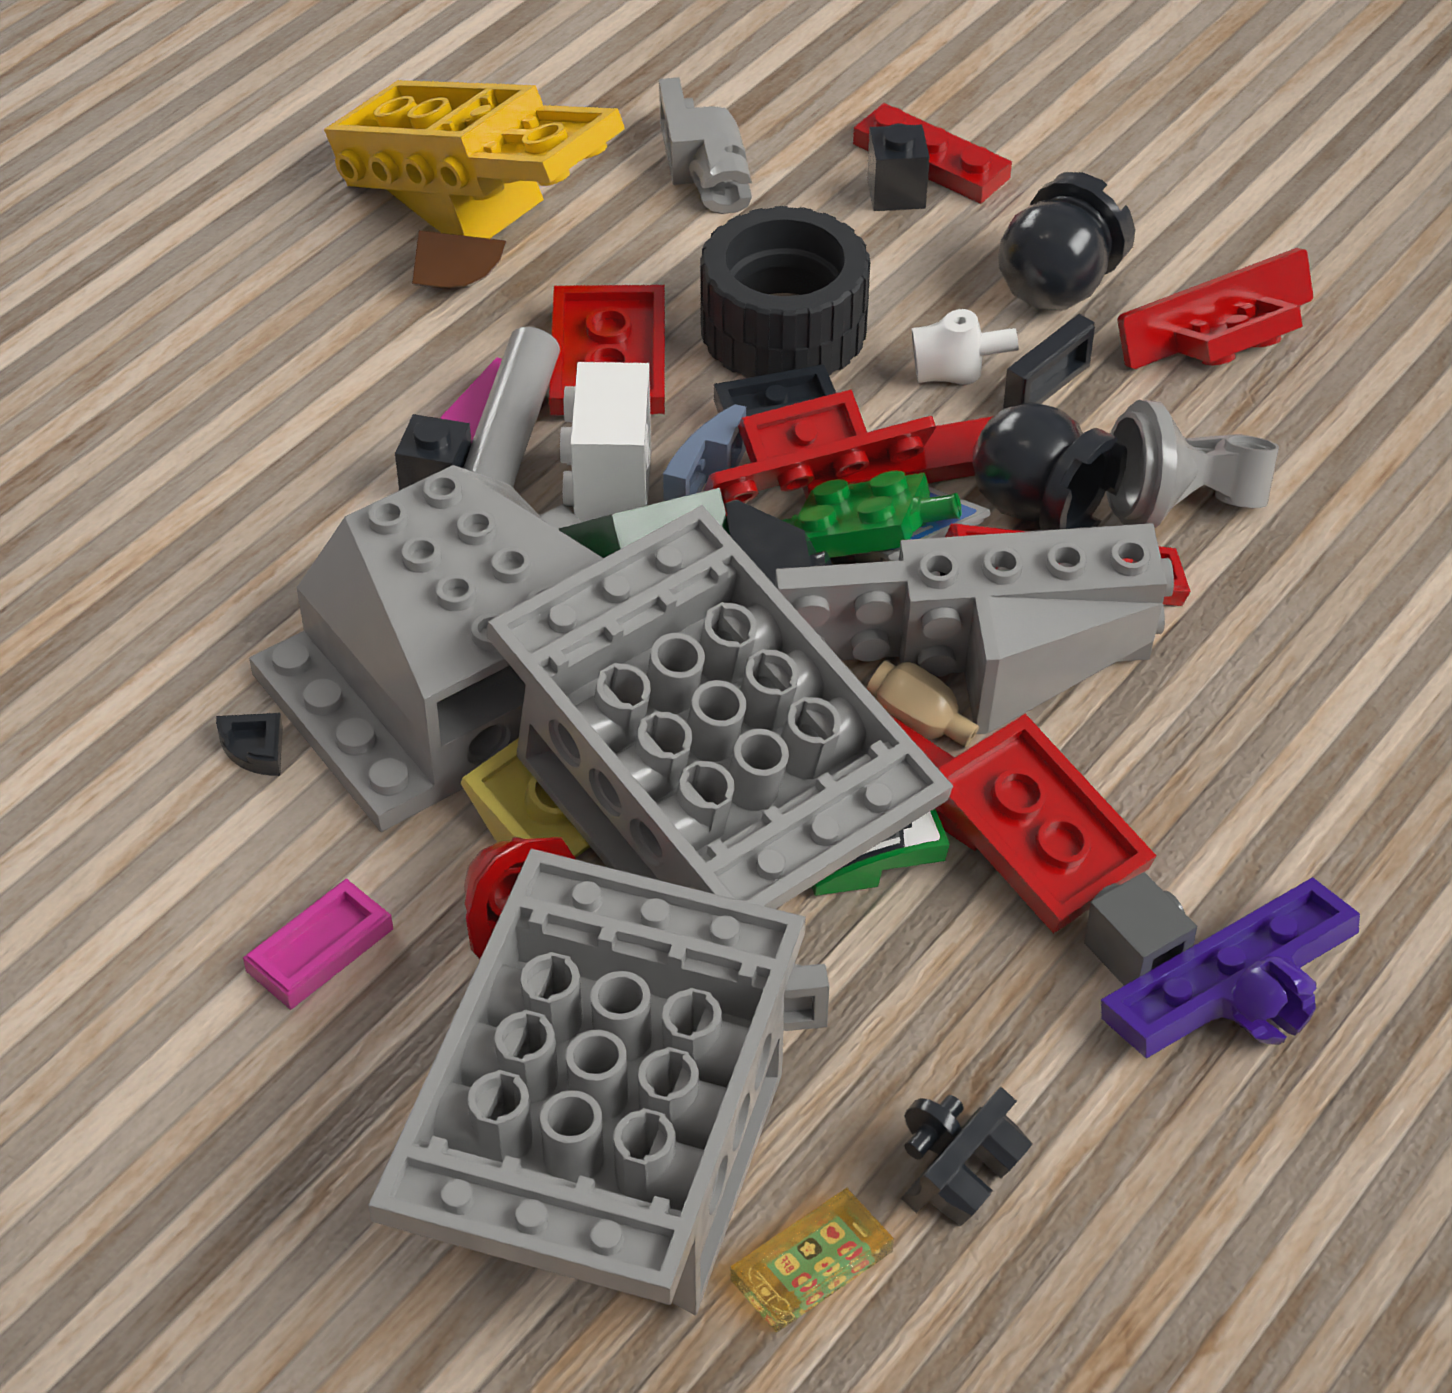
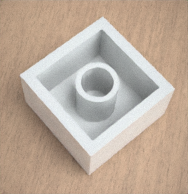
[560,362,651,522]

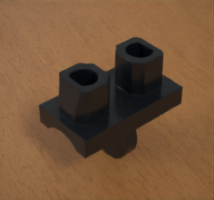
[900,1086,1033,1226]

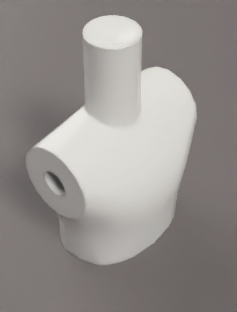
[912,309,1019,385]

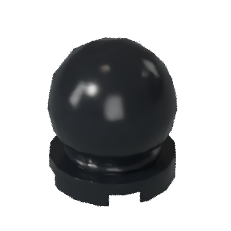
[998,172,1135,310]
[973,402,1127,531]

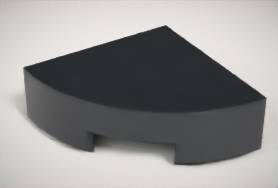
[216,713,283,776]

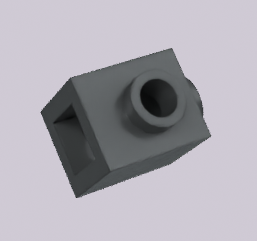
[1084,872,1198,986]

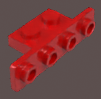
[1117,248,1313,369]
[703,389,936,504]

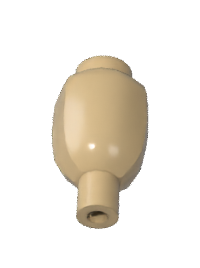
[866,661,979,748]

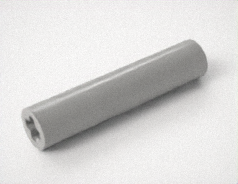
[463,327,560,487]

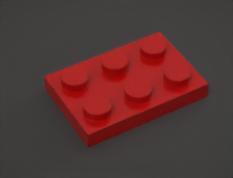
[549,285,665,415]
[938,713,1157,934]

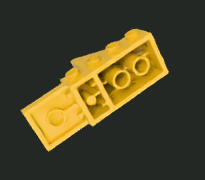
[324,80,625,239]

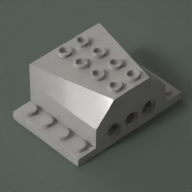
[249,465,603,832]
[486,505,953,909]
[368,849,806,1316]

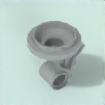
[1106,400,1279,528]

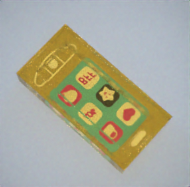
[730,1187,894,1333]

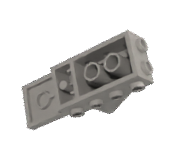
[775,523,1174,734]

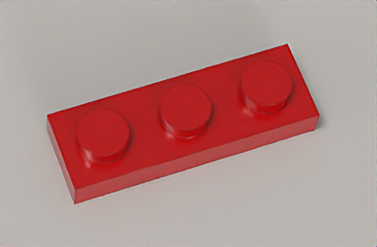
[853,103,1012,204]

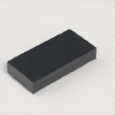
[1003,313,1095,409]

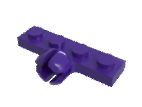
[1101,877,1360,1059]

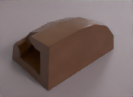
[412,230,506,289]

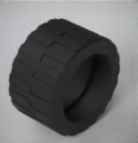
[700,206,870,378]

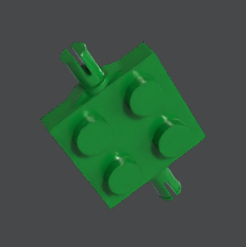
[782,471,962,558]

